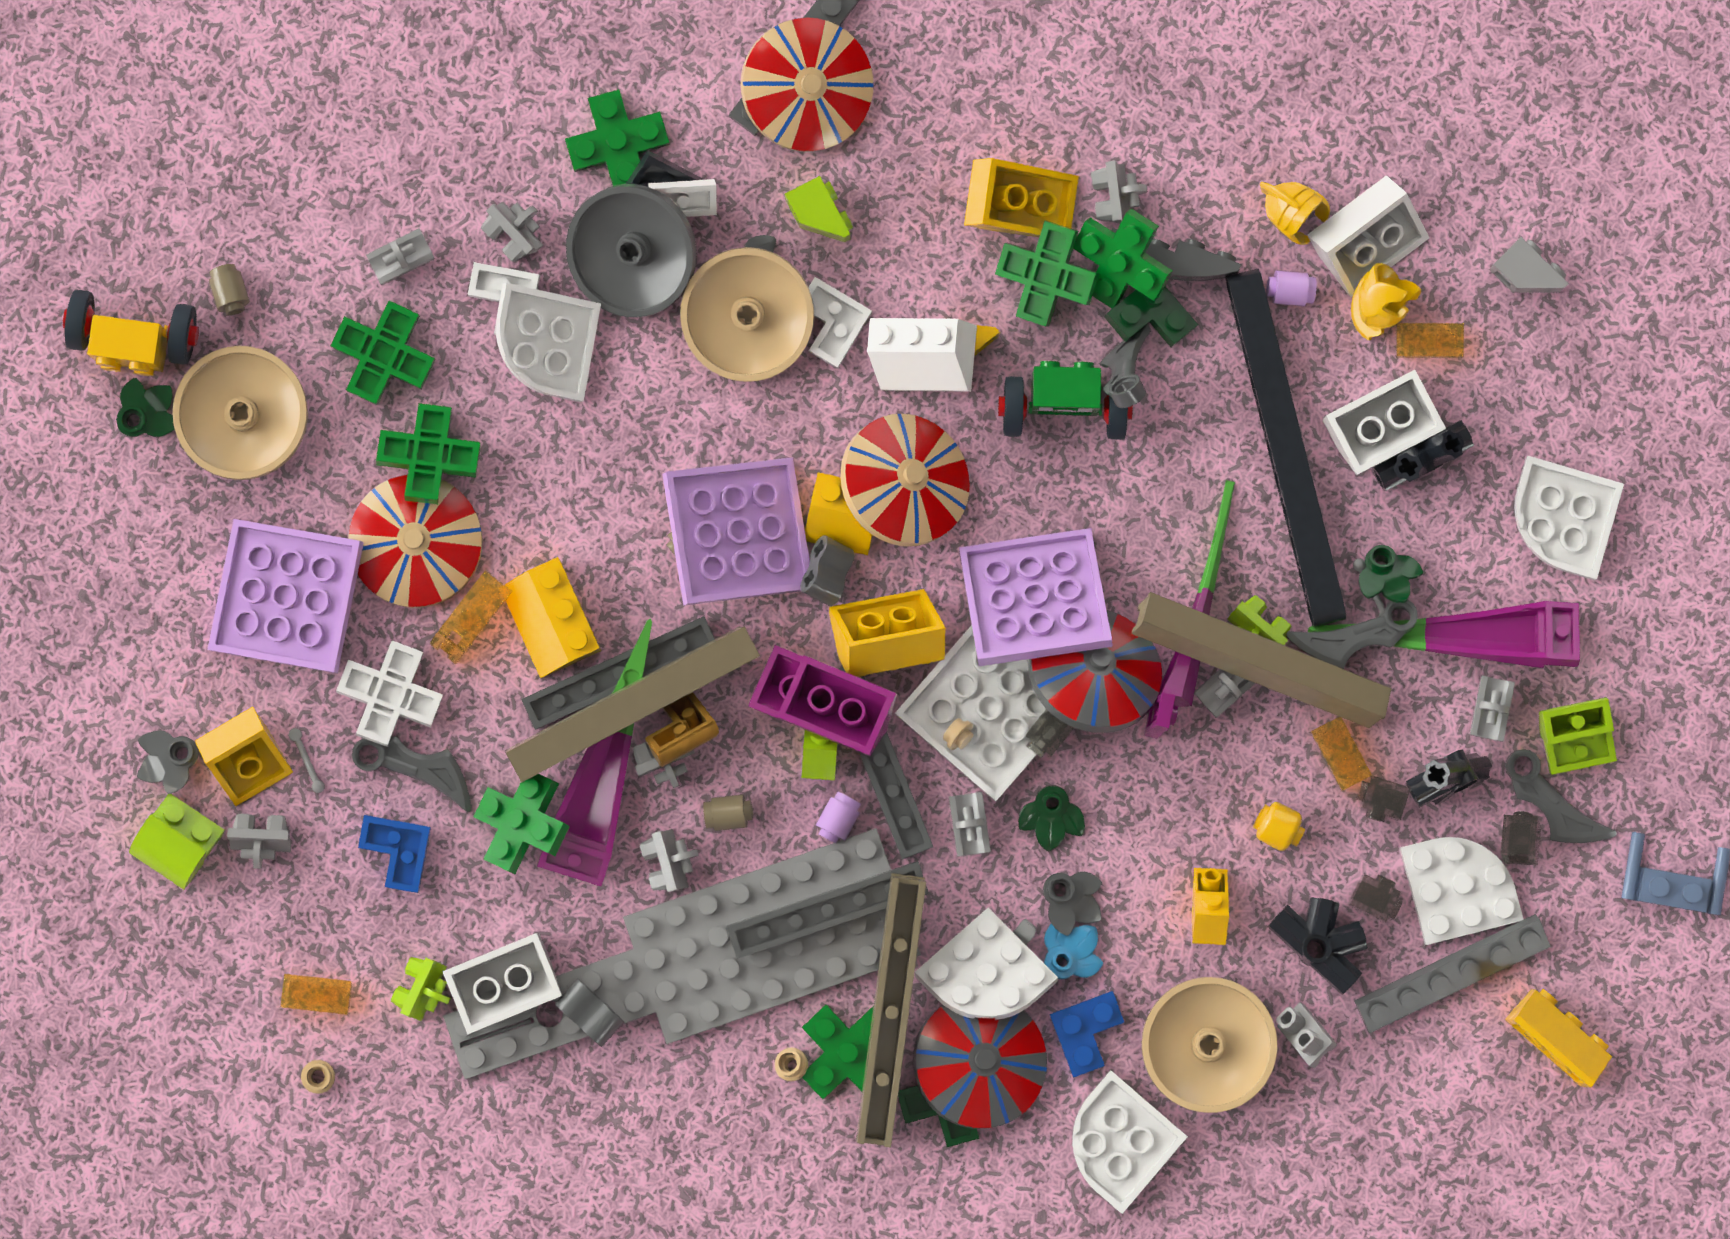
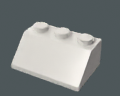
[1307,176,1430,297]
[867,318,977,392]
[1322,370,1446,475]
[443,933,562,1034]

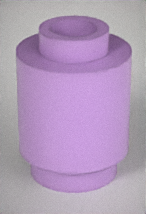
[1266,270,1317,306]
[816,791,861,844]

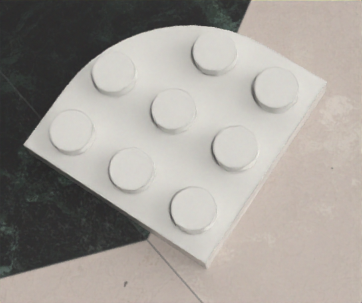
[496,283,601,402]
[1514,456,1624,581]
[1400,837,1524,945]
[915,908,1058,1020]
[1072,1070,1188,1214]

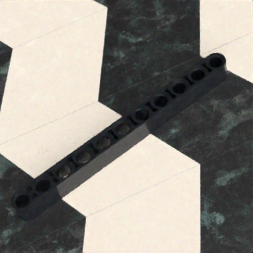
[1225,269,1346,627]

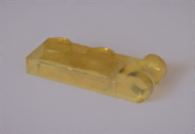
[429,571,513,665]

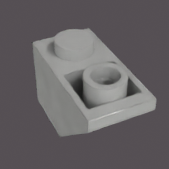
[1489,237,1569,293]

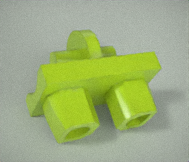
[1227,595,1292,645]
[391,957,451,1021]

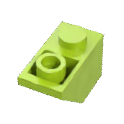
[784,176,853,242]
[801,730,838,780]

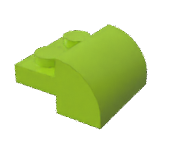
[1539,697,1617,775]
[129,794,225,890]

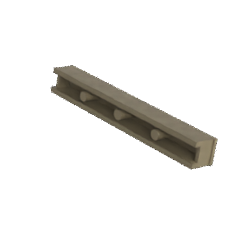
[1132,592,1392,728]
[505,626,760,783]
[856,873,926,1147]

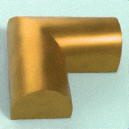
[645,692,719,767]

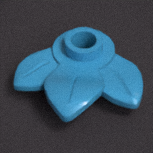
[1044,924,1104,980]

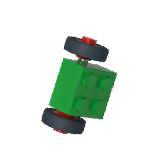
[998,361,1133,440]

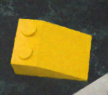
[964,158,1079,237]

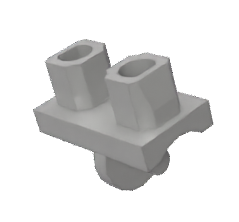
[1091,161,1148,224]
[481,202,543,262]
[366,228,435,286]
[1194,669,1255,718]
[1469,675,1515,742]
[633,742,695,788]
[949,792,991,857]
[227,814,291,869]
[640,829,699,892]
[1276,1002,1337,1068]

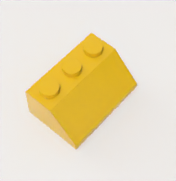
[500,557,602,678]
[829,589,946,677]
[1505,989,1612,1088]

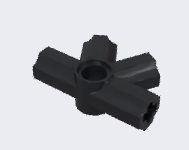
[1372,420,1474,491]
[1406,749,1492,808]
[1267,897,1368,995]

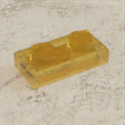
[1396,323,1464,358]
[1310,717,1372,791]
[280,974,353,1015]

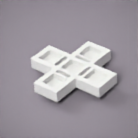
[336,641,443,747]

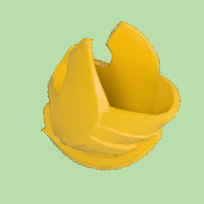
[1259,182,1330,245]
[1351,263,1421,340]

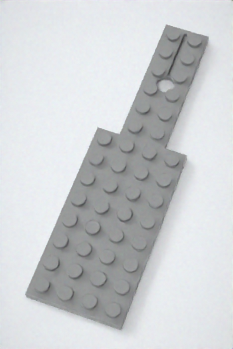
[443,828,921,1079]

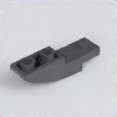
[1111,228,1242,281]

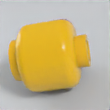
[1253,802,1305,851]

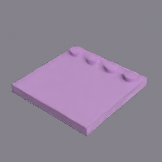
[662,457,810,606]
[207,519,364,674]
[959,528,1112,666]

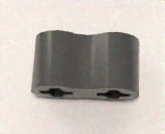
[800,535,855,606]
[555,979,624,1047]

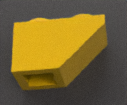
[1192,868,1229,945]

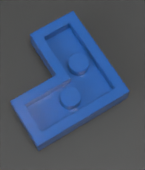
[358,815,431,893]
[1049,991,1124,1078]

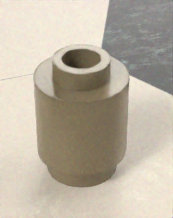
[209,264,250,316]
[703,794,753,831]

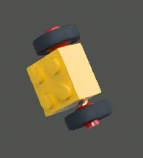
[63,290,199,376]

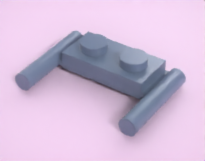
[1621,832,1730,916]

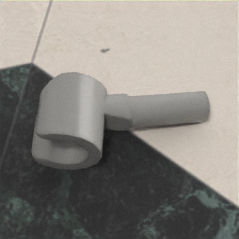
[1013,919,1036,946]

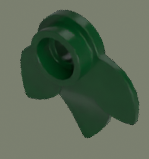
[116,378,175,438]
[1359,545,1423,603]
[1018,785,1085,852]

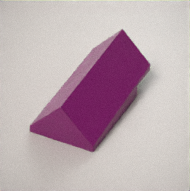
[748,645,897,756]

